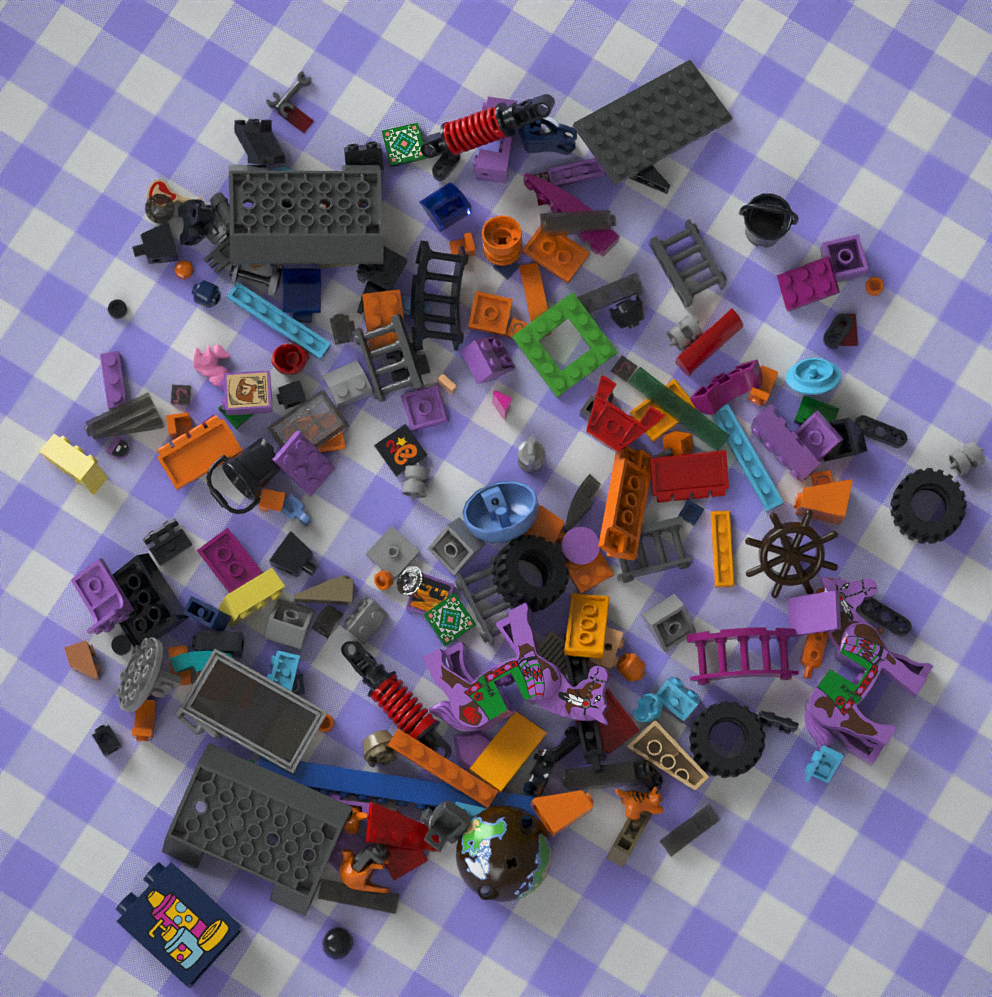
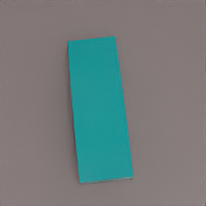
[169,651,233,674]

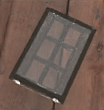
[267,390,350,449]

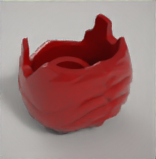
[271,343,309,375]

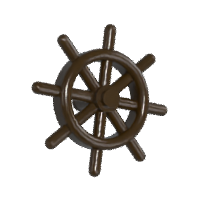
[745,510,838,598]

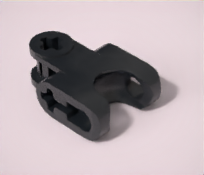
[177,199,215,246]
[523,748,558,798]

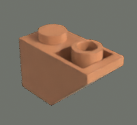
[64,640,102,681]

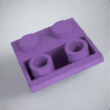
[460,336,515,384]

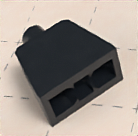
[132,222,179,264]
[269,531,318,577]

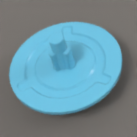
[786,358,841,395]

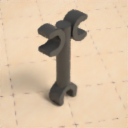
[266,71,312,119]

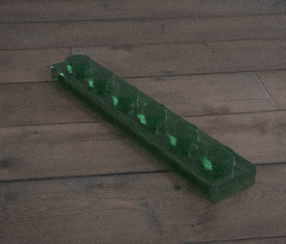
[628,367,730,451]

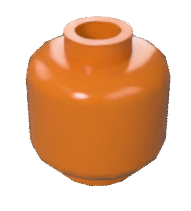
[617,653,646,682]

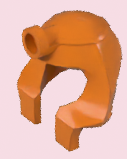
[339,849,390,894]

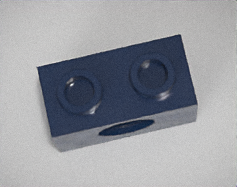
[183,596,232,631]

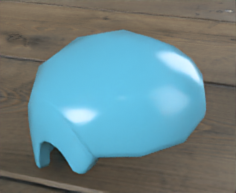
[633,693,663,723]

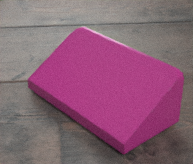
[492,390,511,420]

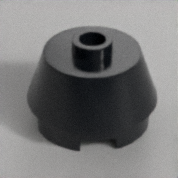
[608,295,645,329]

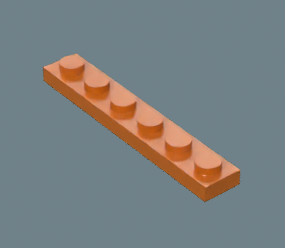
[387,729,498,808]

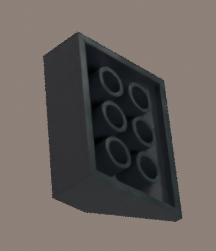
[112,553,189,647]

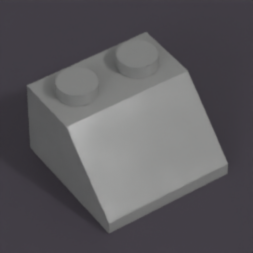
[322,361,372,410]
[428,517,486,576]
[642,594,697,652]
[264,599,315,649]

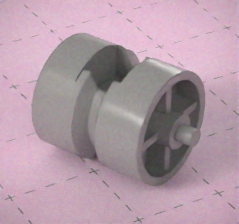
[667,315,703,351]
[949,441,985,476]
[402,463,430,501]

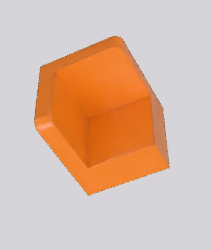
[449,232,475,257]
[166,412,192,439]
[663,431,694,455]
[259,488,286,512]

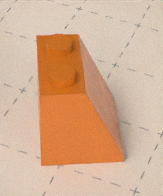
[793,480,853,525]
[530,790,594,838]

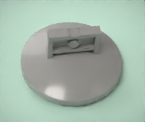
[116,637,182,713]

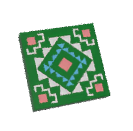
[382,122,427,167]
[423,593,476,647]

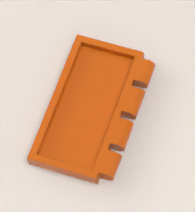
[157,415,243,491]

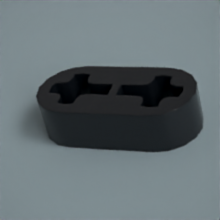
[432,152,460,181]

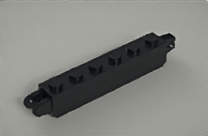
[563,633,606,773]

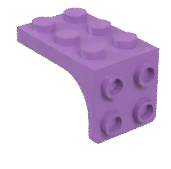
[71,558,134,635]

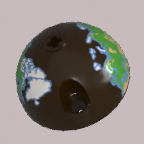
[456,805,552,902]

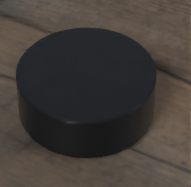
[108,299,127,319]
[111,635,131,656]

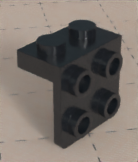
[356,246,407,291]

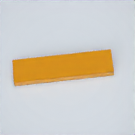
[710,511,735,588]

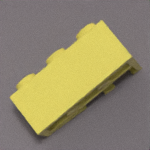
[39,434,108,495]
[218,568,285,628]

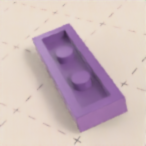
[547,158,606,187]
[100,351,127,410]

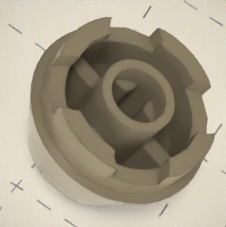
[363,730,398,768]

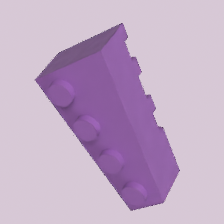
[750,404,821,483]

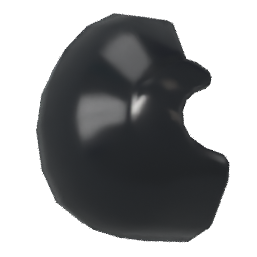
[322,927,353,960]

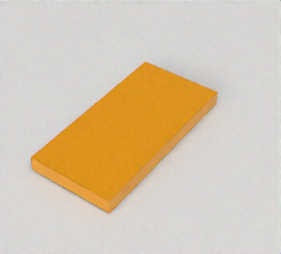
[564,593,610,659]
[469,711,547,793]

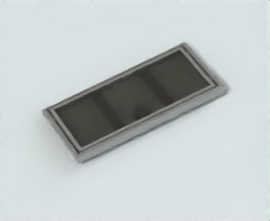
[180,649,328,774]

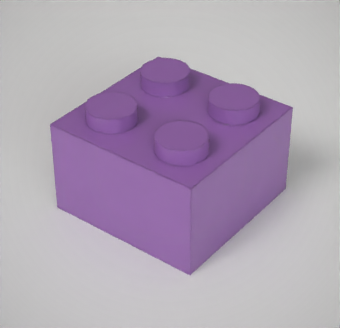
[820,234,869,282]

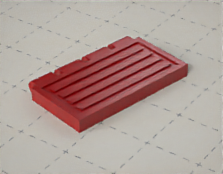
[650,450,729,503]
[574,687,640,754]

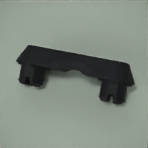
[534,726,581,763]

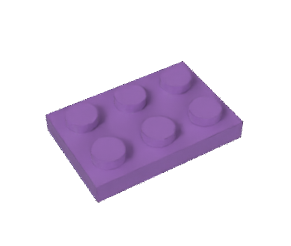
[272,431,335,496]

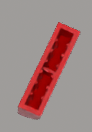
[675,308,743,376]

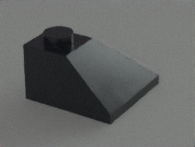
[823,417,868,462]

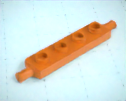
[800,577,834,679]

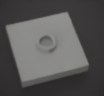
[366,526,420,580]

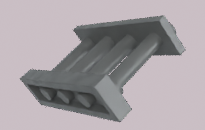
[649,219,727,308]
[355,314,425,402]
[617,516,694,583]
[454,555,532,646]

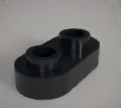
[823,313,853,349]
[636,760,663,791]

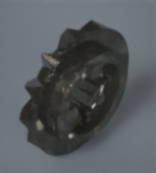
[145,193,175,224]
[397,566,425,596]

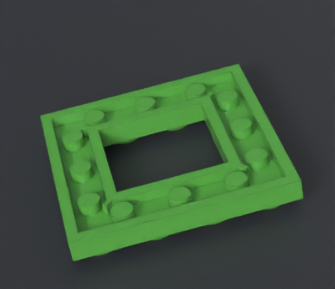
[512,292,618,398]

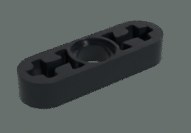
[854,415,907,448]
[860,598,912,636]

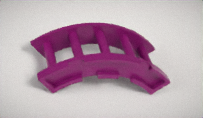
[687,627,799,685]

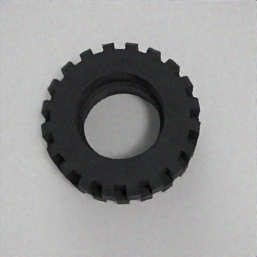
[890,468,967,544]
[492,535,569,612]
[689,701,766,778]

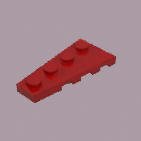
[366,802,441,852]

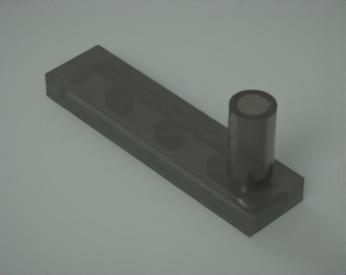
[577,273,644,314]
[318,879,400,914]

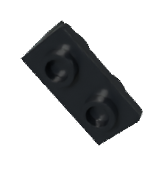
[344,141,384,170]

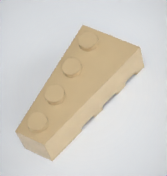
[627,720,709,791]

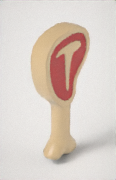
[147,179,204,208]

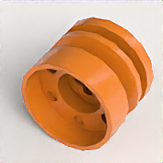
[482,215,522,266]

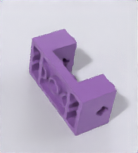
[473,96,518,184]

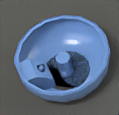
[462,481,539,543]

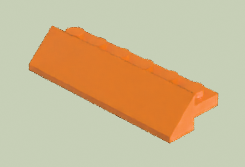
[598,446,652,560]

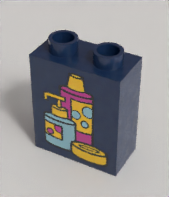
[116,862,243,989]

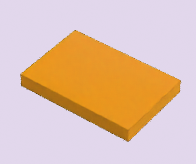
[629,379,697,443]

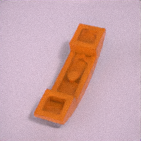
[519,263,551,336]

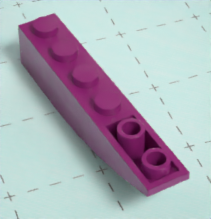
[523,172,620,257]

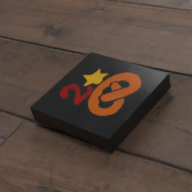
[374,424,427,477]

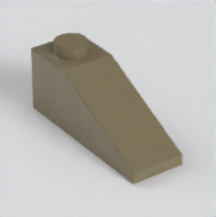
[294,575,354,605]
[606,811,652,867]

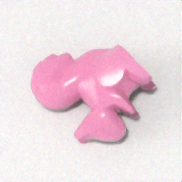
[193,344,230,387]

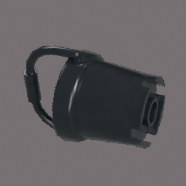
[739,193,799,248]
[206,438,281,514]

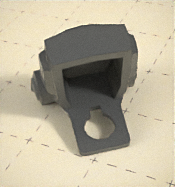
[205,192,230,245]
[420,800,470,851]

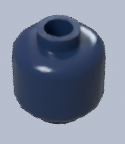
[191,280,221,308]

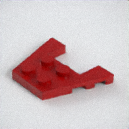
[586,375,665,453]

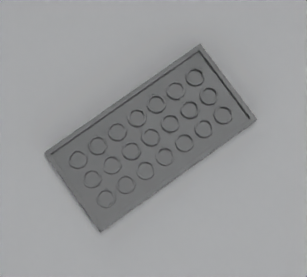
[573,60,733,185]

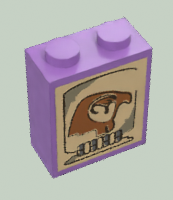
[220,370,273,416]

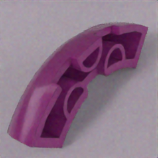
[690,359,762,415]

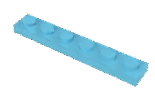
[226,282,331,360]
[711,404,784,513]

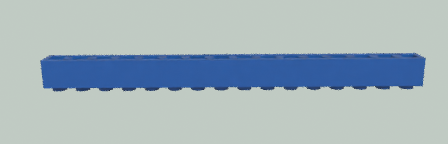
[258,756,543,825]

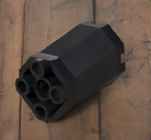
[234,119,286,164]

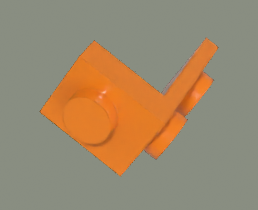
[747,365,778,407]
[132,700,156,742]

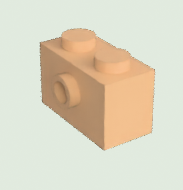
[588,627,625,672]

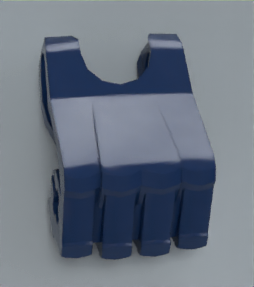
[518,116,577,155]

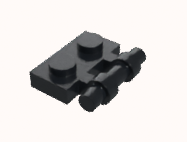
[385,343,430,383]
[143,519,193,566]
[757,710,799,734]

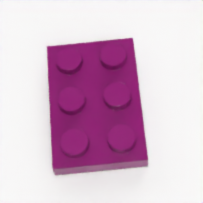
[777,256,840,312]
[197,527,263,593]

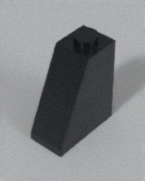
[192,631,245,658]

